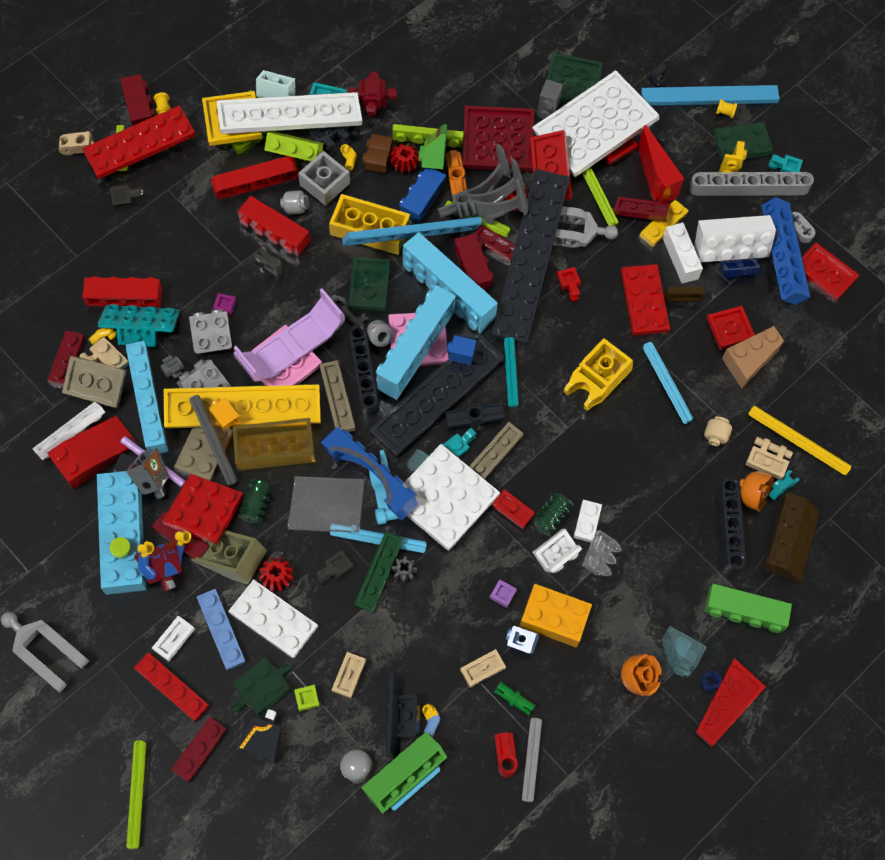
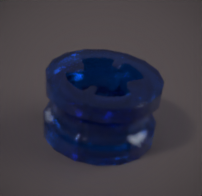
[701,671,721,691]

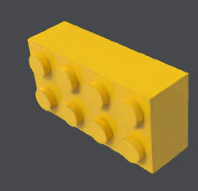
[329,194,410,255]

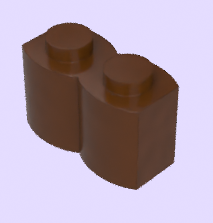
[362,134,393,173]

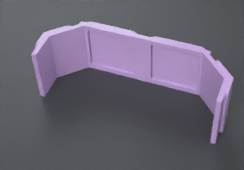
[234,289,345,382]

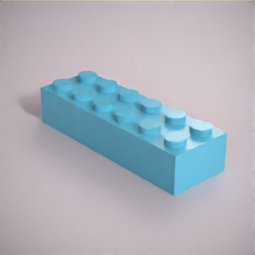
[403,232,498,333]
[376,285,456,400]
[97,471,146,595]

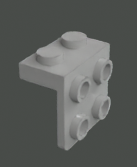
[189,310,232,354]
[177,359,231,388]

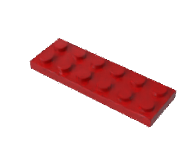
[82,105,196,179]

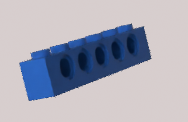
[762,197,810,305]

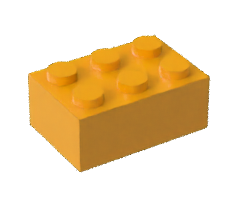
[520,584,592,647]

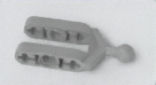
[553,206,618,248]
[1,612,89,693]

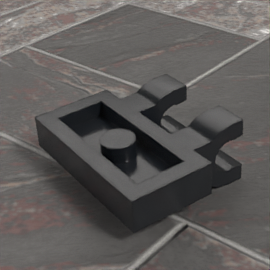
[309,126,351,156]

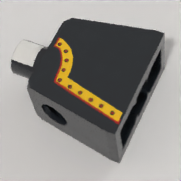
[236,709,282,764]

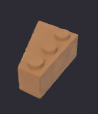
[722,326,784,388]

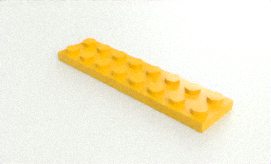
[164,385,320,428]

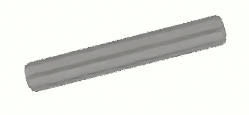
[522,718,542,802]

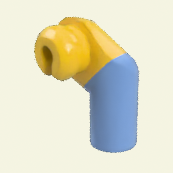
[422,704,440,737]

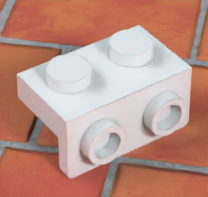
[532,529,582,573]

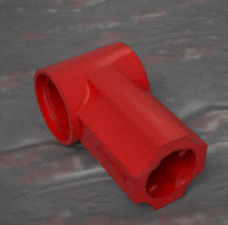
[494,732,518,778]

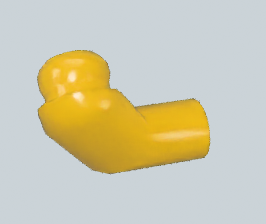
[340,144,357,170]
[89,328,117,345]

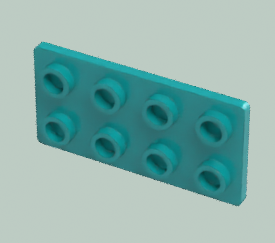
[98,304,180,347]

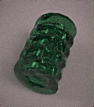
[238,479,272,523]
[532,493,574,536]

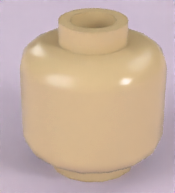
[704,416,732,446]

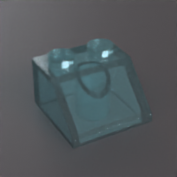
[661,626,707,677]

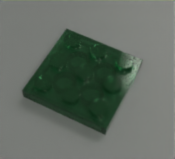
[547,53,603,103]

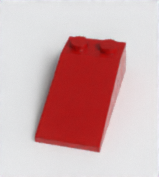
[638,125,684,203]
[47,416,139,490]

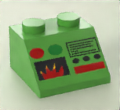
[419,124,447,169]

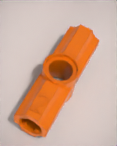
[445,150,467,200]

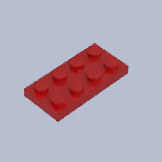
[530,130,572,201]
[621,264,670,336]

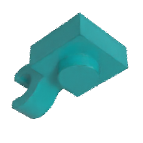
[768,155,803,172]
[443,428,476,458]
[769,470,799,500]

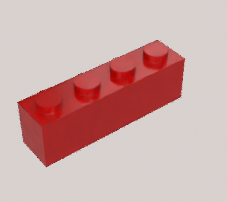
[238,196,310,256]
[82,276,162,307]

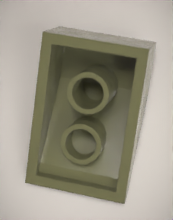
[192,530,267,585]

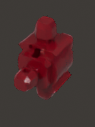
[348,71,397,116]

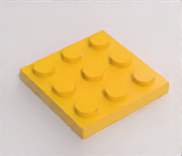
[202,91,262,146]

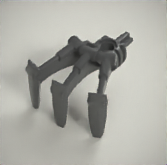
[438,144,528,224]

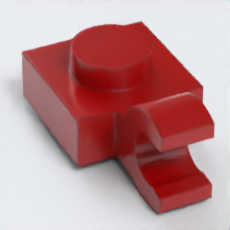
[557,267,581,301]

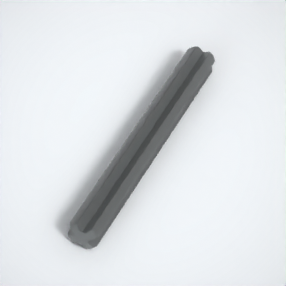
[189,395,237,485]

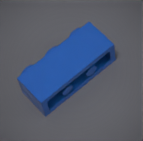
[399,168,446,224]

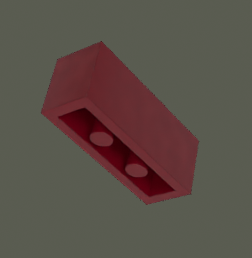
[120,74,155,126]
[454,234,494,290]

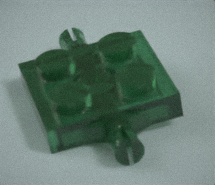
[231,657,292,716]

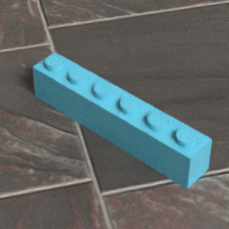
[126,341,169,454]

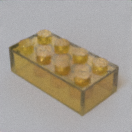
[233,418,315,471]

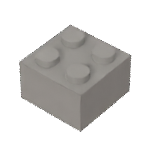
[298,151,350,206]

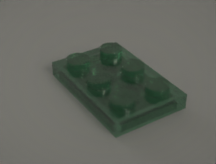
[713,122,773,162]
[348,257,390,312]

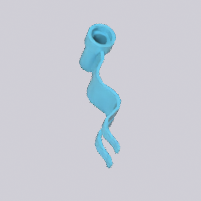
[367,450,399,525]

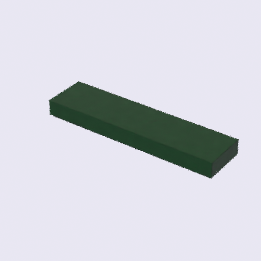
[354,531,404,613]

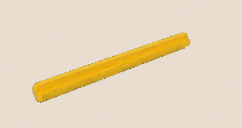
[749,406,851,475]

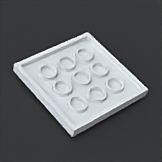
[403,444,500,551]

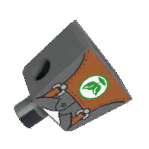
[126,448,169,499]

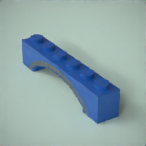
[321,427,418,520]

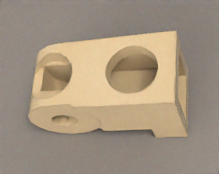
[59,131,95,155]

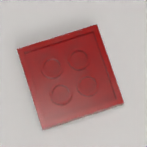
[163,474,244,545]

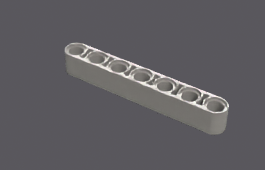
[689,172,814,196]

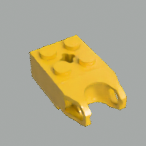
[564,338,633,411]

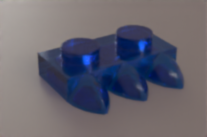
[720,258,761,277]

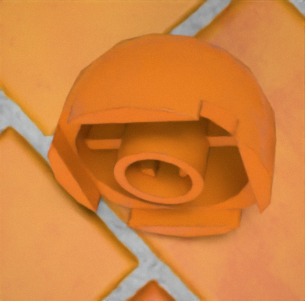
[739,471,774,511]
[621,654,661,695]

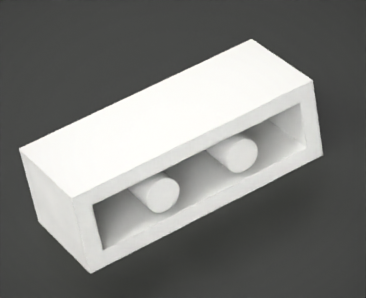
[663,223,703,283]

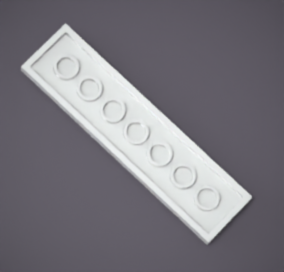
[217,93,362,134]

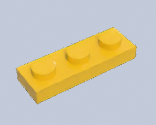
[640,200,689,247]

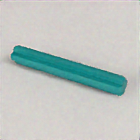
[504,337,518,407]

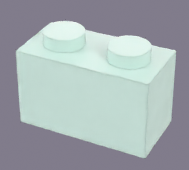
[256,70,295,98]

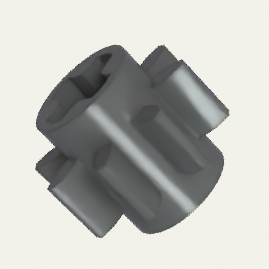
[160,355,184,379]
[392,556,417,583]

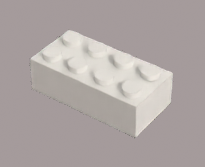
[694,215,776,262]

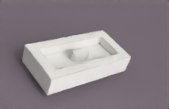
[573,500,602,543]
[152,616,195,661]

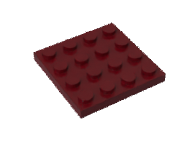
[462,106,534,172]

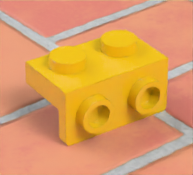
[719,141,747,172]

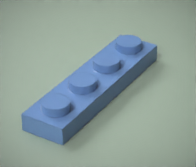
[197,589,246,671]

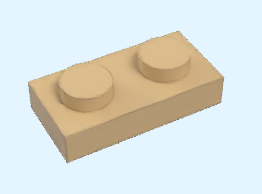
[460,649,506,688]
[332,652,366,699]

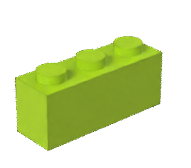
[264,131,324,161]

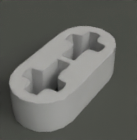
[792,212,815,243]

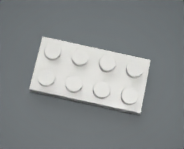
[229,579,318,659]

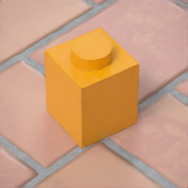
[209,398,240,431]

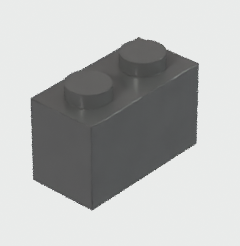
[537,79,563,119]

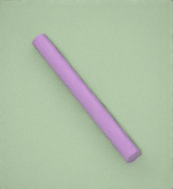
[121,436,186,487]

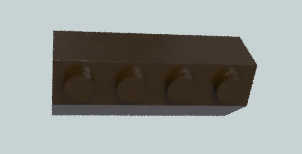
[762,492,820,583]

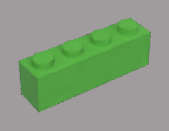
[704,584,792,633]
[361,732,447,814]

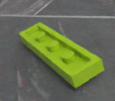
[393,124,463,148]

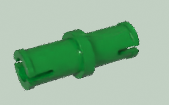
[494,681,536,716]

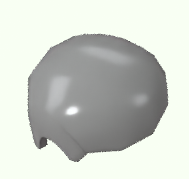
[340,749,374,784]

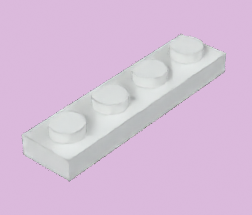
[33,402,105,460]

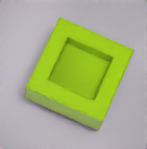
[295,685,320,711]

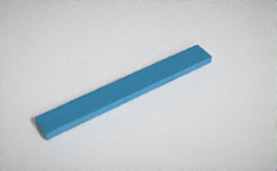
[641,85,780,106]
[342,217,482,246]

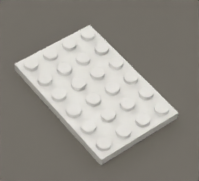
[532,71,659,177]

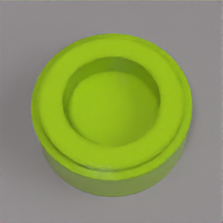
[109,537,131,559]

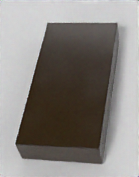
[665,287,705,302]

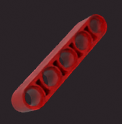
[211,156,299,199]

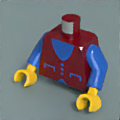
[134,531,191,592]

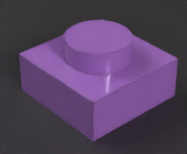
[490,580,517,608]

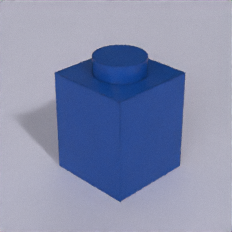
[447,335,476,365]

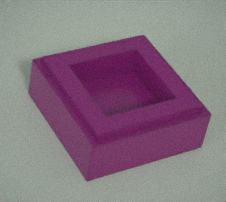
[213,293,236,316]

